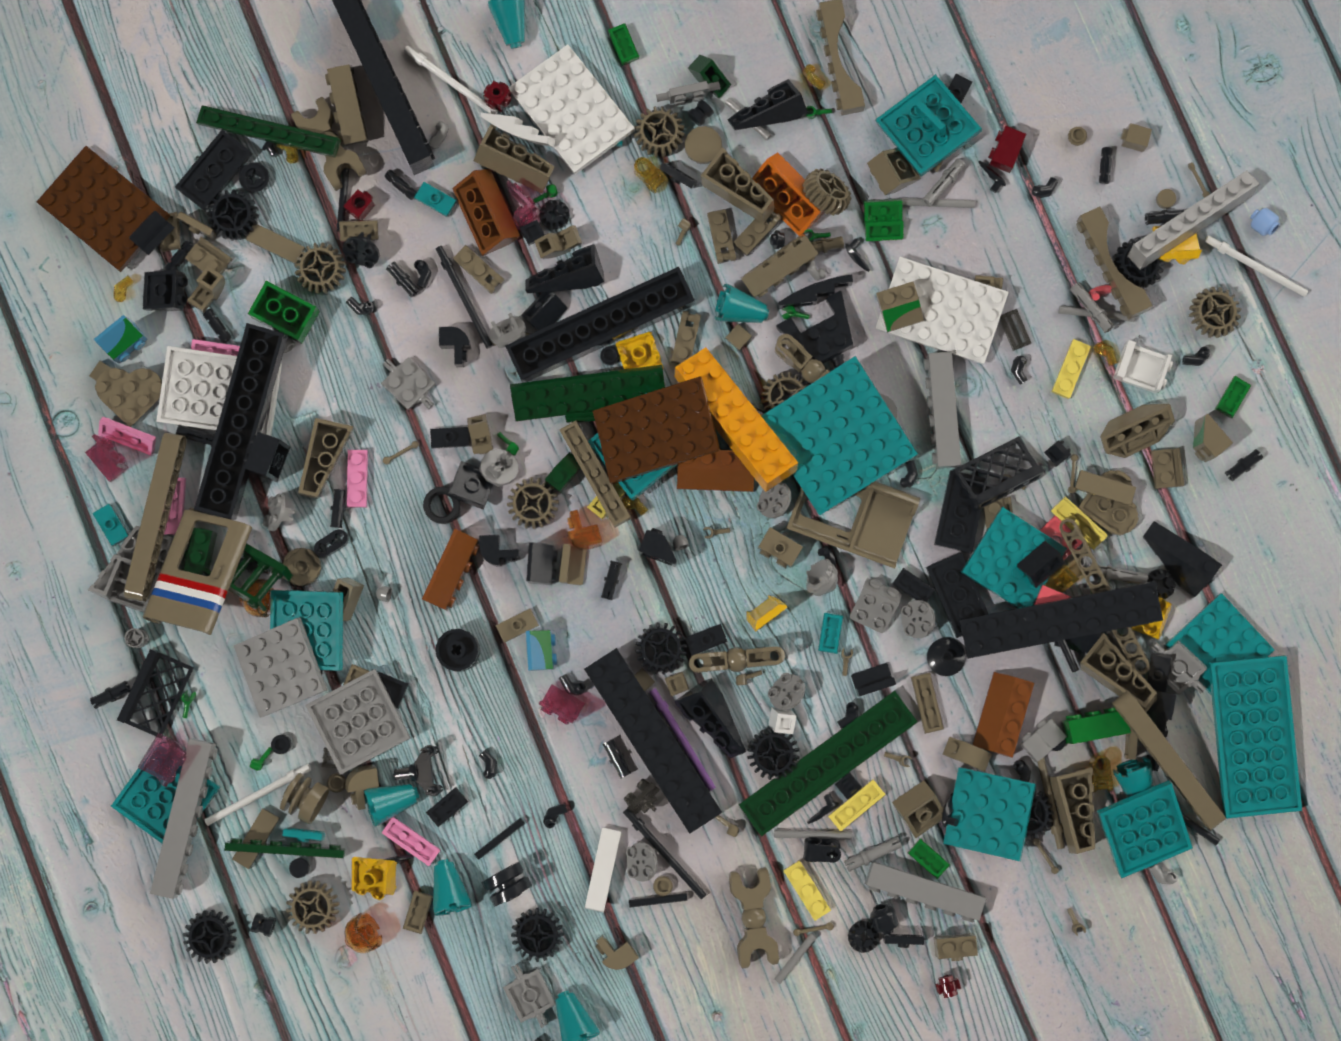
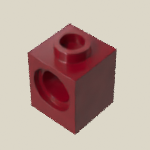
[343,189,375,221]

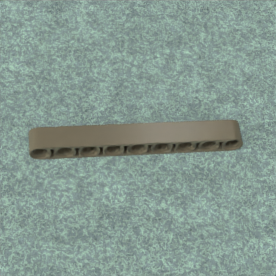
[124,433,187,602]
[1059,518,1150,675]
[1112,691,1226,831]

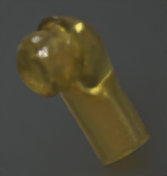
[803,64,826,90]
[277,144,299,164]

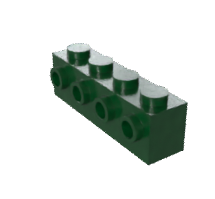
[182,527,218,576]

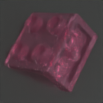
[506,180,537,232]
[85,434,129,482]
[539,684,585,725]
[138,733,187,787]

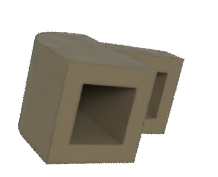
[534,225,582,259]
[187,266,225,313]
[467,414,493,454]
[943,737,992,772]
[345,764,379,810]
[596,934,639,970]

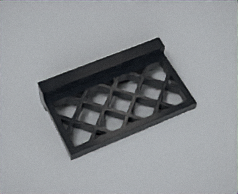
[953,436,1044,511]
[117,648,194,738]

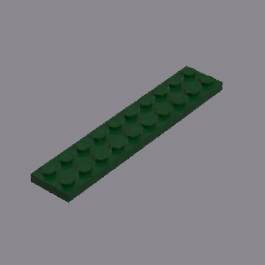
[738,690,918,837]

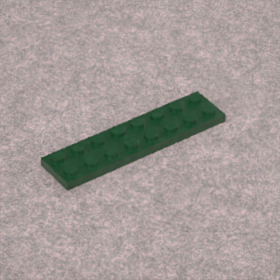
[510,365,665,422]

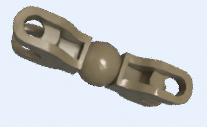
[291,97,367,191]
[775,334,830,383]
[689,646,785,673]
[729,867,779,969]

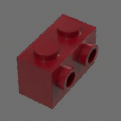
[988,126,1026,173]

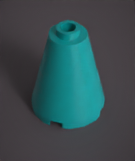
[488,0,525,49]
[715,284,769,323]
[1113,758,1154,797]
[364,784,419,827]
[433,859,472,916]
[555,990,600,1041]

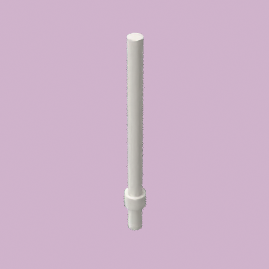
[403,46,498,114]
[1205,235,1308,297]
[204,764,311,826]

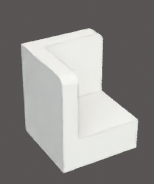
[769,707,796,734]

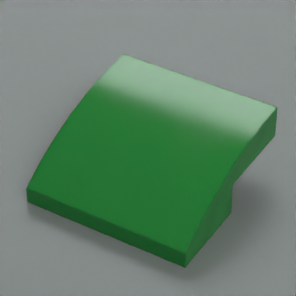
[864,199,904,241]

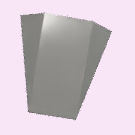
[88,526,173,613]

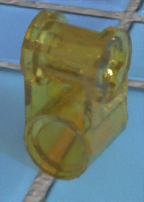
[634,157,668,194]
[1089,754,1113,792]

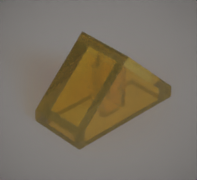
[1045,565,1079,593]

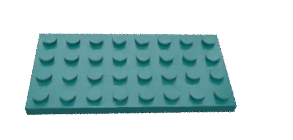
[1208,655,1302,819]

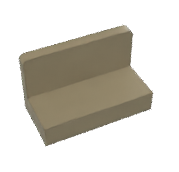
[559,543,587,585]

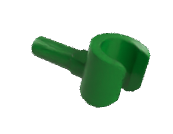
[806,106,832,119]
[533,184,558,204]
[804,229,831,242]
[782,306,809,320]
[497,432,519,456]
[181,690,196,718]
[250,747,272,771]

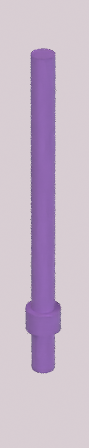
[649,688,716,791]

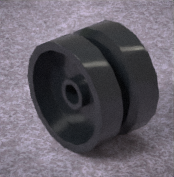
[436,629,480,672]
[481,861,532,907]

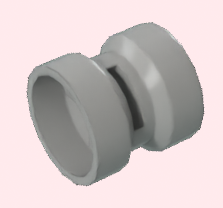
[125,628,149,648]

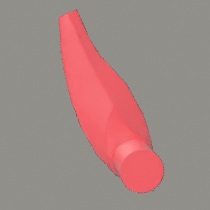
[1088,285,1112,301]

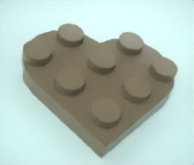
[95,368,162,427]
[1078,470,1139,536]

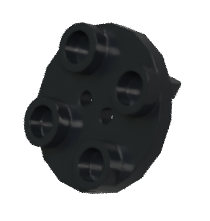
[342,232,380,268]

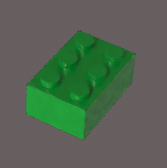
[248,281,320,344]
[1061,707,1131,744]

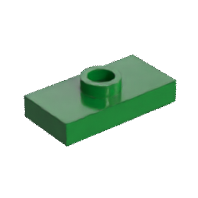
[608,23,639,66]
[1215,376,1252,418]
[907,838,950,879]

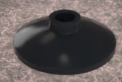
[927,638,965,676]

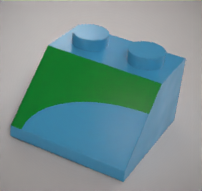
[94,315,148,363]
[526,630,557,671]

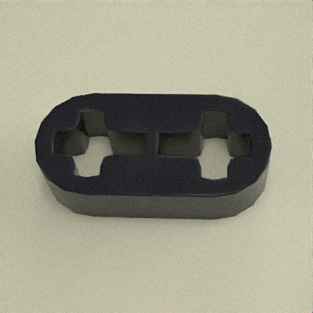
[314,529,349,558]

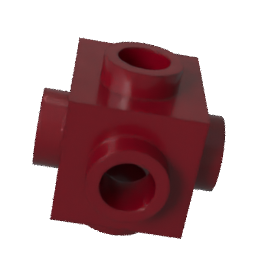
[483,80,512,112]

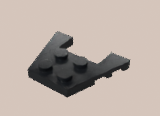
[776,290,853,364]

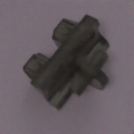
[624,779,660,815]

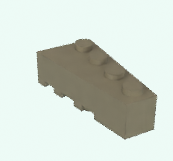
[325,64,368,145]
[473,124,554,193]
[701,147,775,224]
[740,234,818,298]
[298,418,354,499]
[1080,633,1157,712]
[1049,767,1095,854]

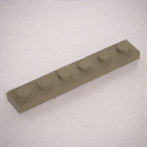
[560,421,631,528]

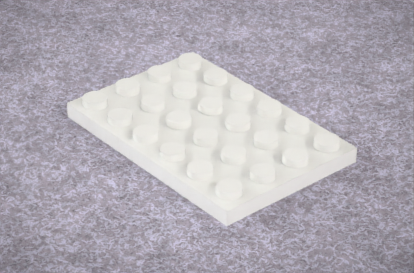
[509,44,635,175]
[875,257,1009,365]
[156,346,282,436]

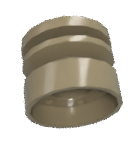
[280,773,330,824]

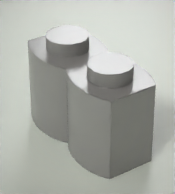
[1020,718,1067,762]

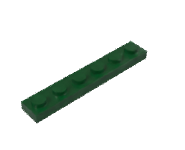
[224,838,345,858]

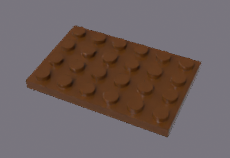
[36,146,171,272]
[593,376,720,484]

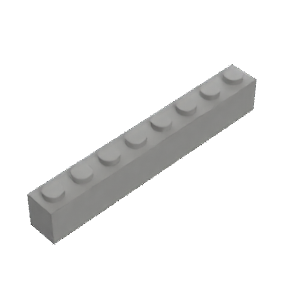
[1128,170,1260,270]
[150,739,218,899]

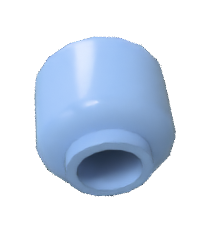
[1250,208,1280,236]

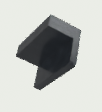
[129,211,175,255]
[521,292,568,331]
[1017,541,1065,588]
[851,663,896,697]

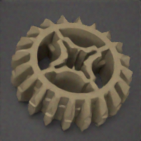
[634,106,685,157]
[803,168,852,216]
[294,243,346,294]
[1189,287,1242,338]
[761,372,809,411]
[507,477,559,529]
[286,880,340,934]

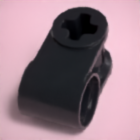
[803,837,841,863]

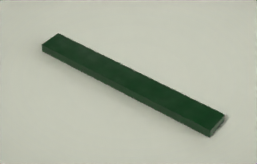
[196,105,341,158]

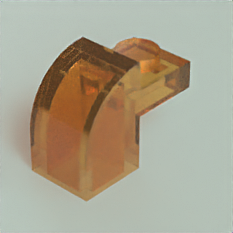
[567,510,602,550]

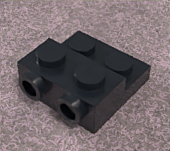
[143,270,188,311]

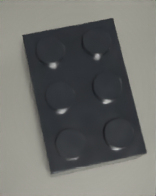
[243,432,291,482]

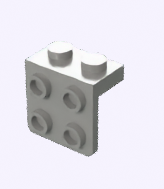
[850,578,902,633]

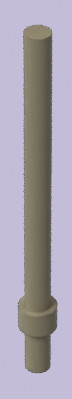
[1037,757,1065,850]

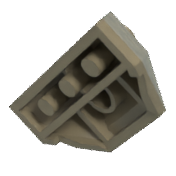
[1100,404,1175,458]

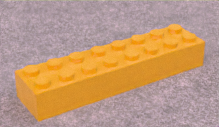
[674,347,798,492]

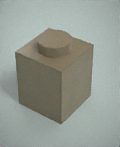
[1120,123,1152,152]

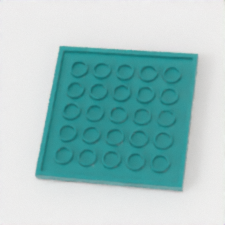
[762,356,918,516]

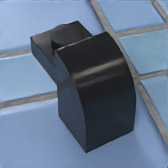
[439,327,471,368]
[479,535,520,567]

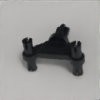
[393,745,443,796]

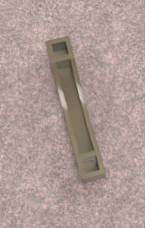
[816,0,865,116]
[1076,206,1153,320]

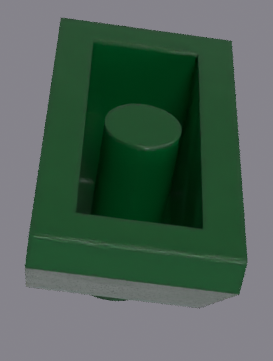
[688,55,731,98]
[545,452,581,493]

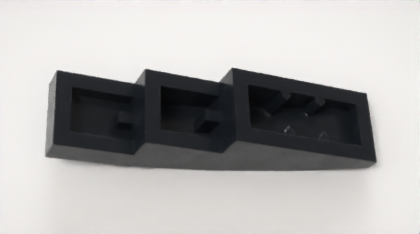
[778,274,853,309]

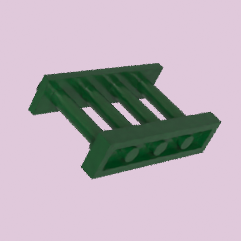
[202,543,293,612]

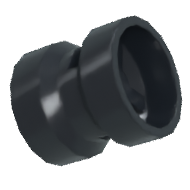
[688,99,714,126]
[251,913,276,937]

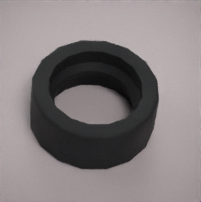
[423,487,461,524]

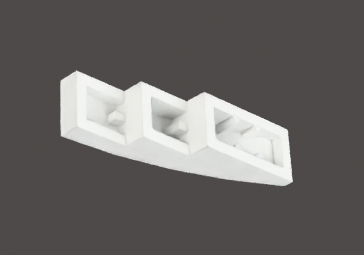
[481,113,555,147]
[585,828,621,913]

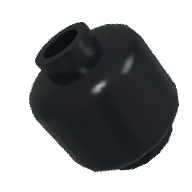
[870,903,898,935]

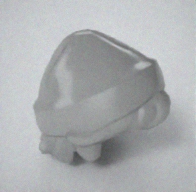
[806,559,838,596]

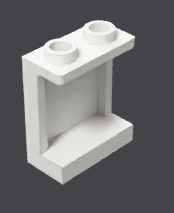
[1113,340,1173,394]

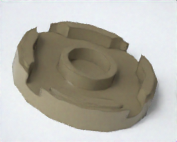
[685,126,722,164]
[283,548,321,586]

